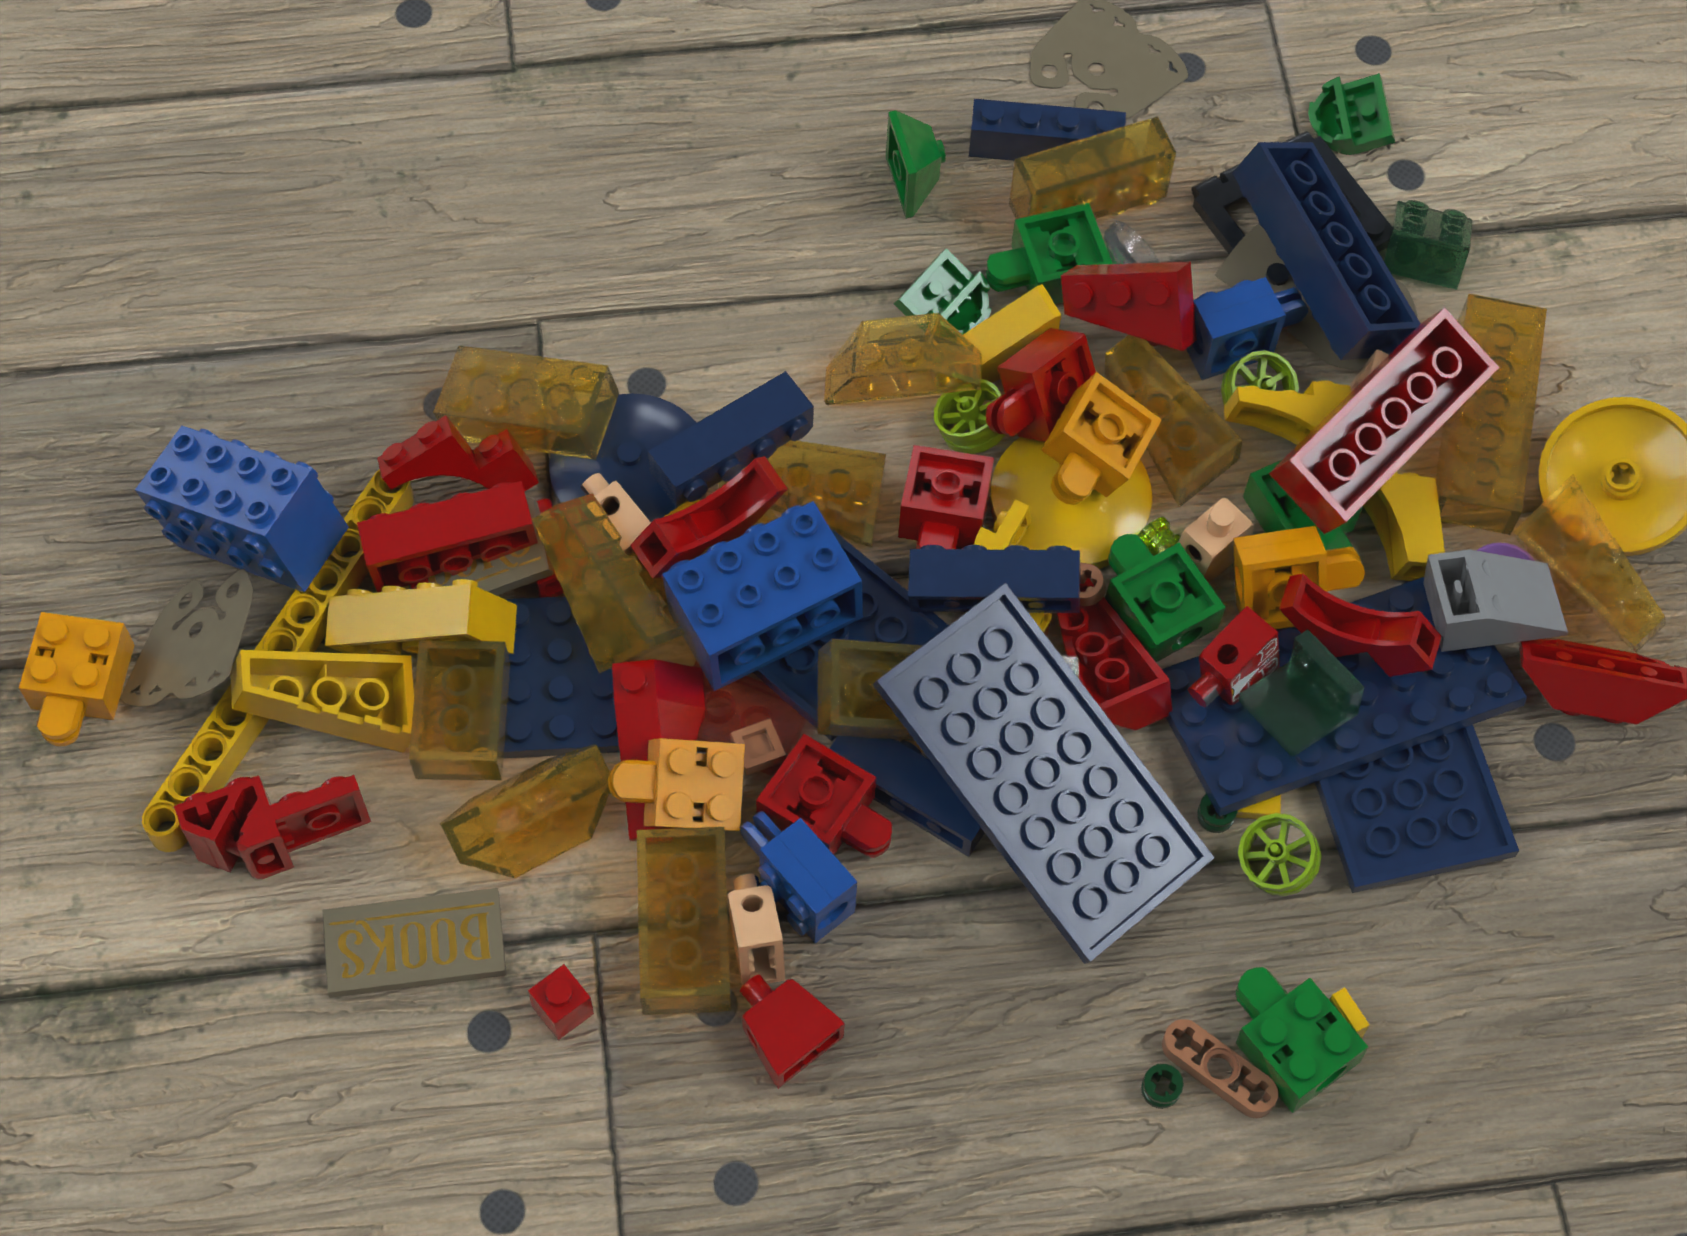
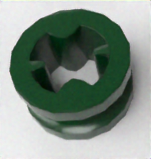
[1197,793,1238,833]
[1141,1064,1184,1109]

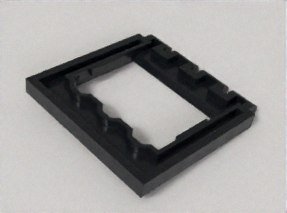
[1191,131,1399,286]

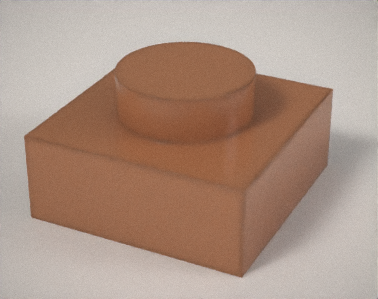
[731,718,786,776]

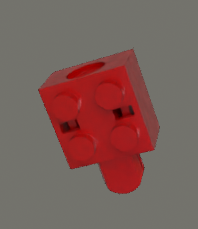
[985,328,1096,442]
[898,445,994,549]
[756,734,892,858]

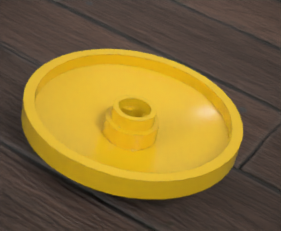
[1539,397,1687,556]
[990,437,1152,569]

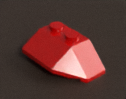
[1519,638,1687,724]

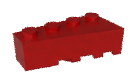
[357,481,538,592]

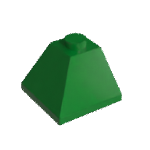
[886,110,946,219]

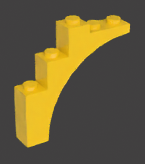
[1224,380,1445,581]

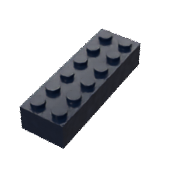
[1232,142,1421,360]

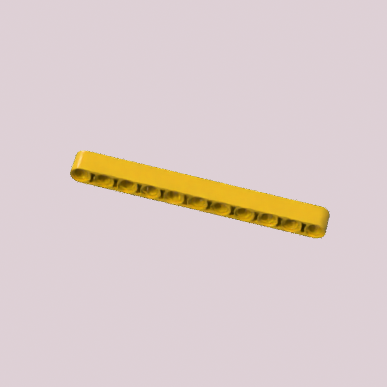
[142,469,414,852]

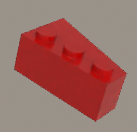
[1061,261,1197,351]

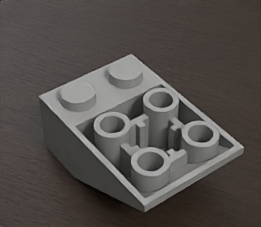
[1423,549,1568,652]

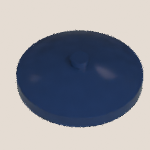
[549,393,708,540]

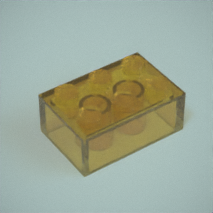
[409,640,510,781]

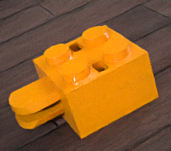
[1041,372,1162,505]
[1233,526,1365,629]
[19,612,135,746]
[607,738,745,831]

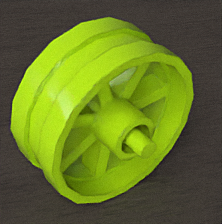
[1221,350,1299,405]
[934,378,1005,454]
[1238,813,1321,896]

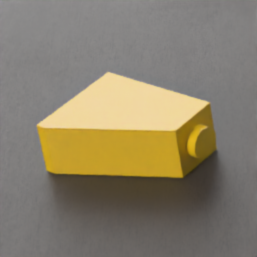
[950,284,1061,383]

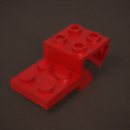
[174,775,371,879]

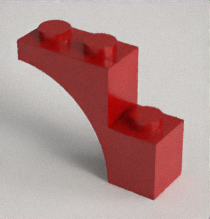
[377,415,539,491]
[630,457,788,579]
[1279,573,1442,677]

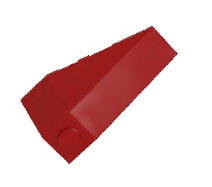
[612,659,706,841]

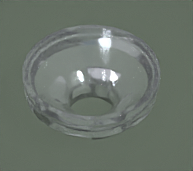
[1103,220,1160,264]

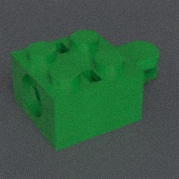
[986,203,1113,304]
[1243,459,1362,550]
[1105,534,1226,662]
[1235,967,1368,1113]

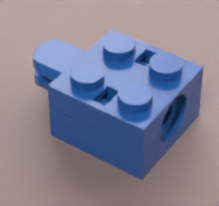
[1186,277,1308,380]
[740,811,857,943]

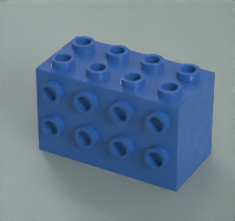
[135,425,349,592]
[662,501,863,691]

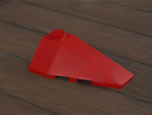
[1057,578,1172,731]

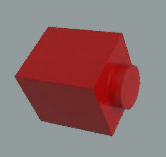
[528,964,594,1040]

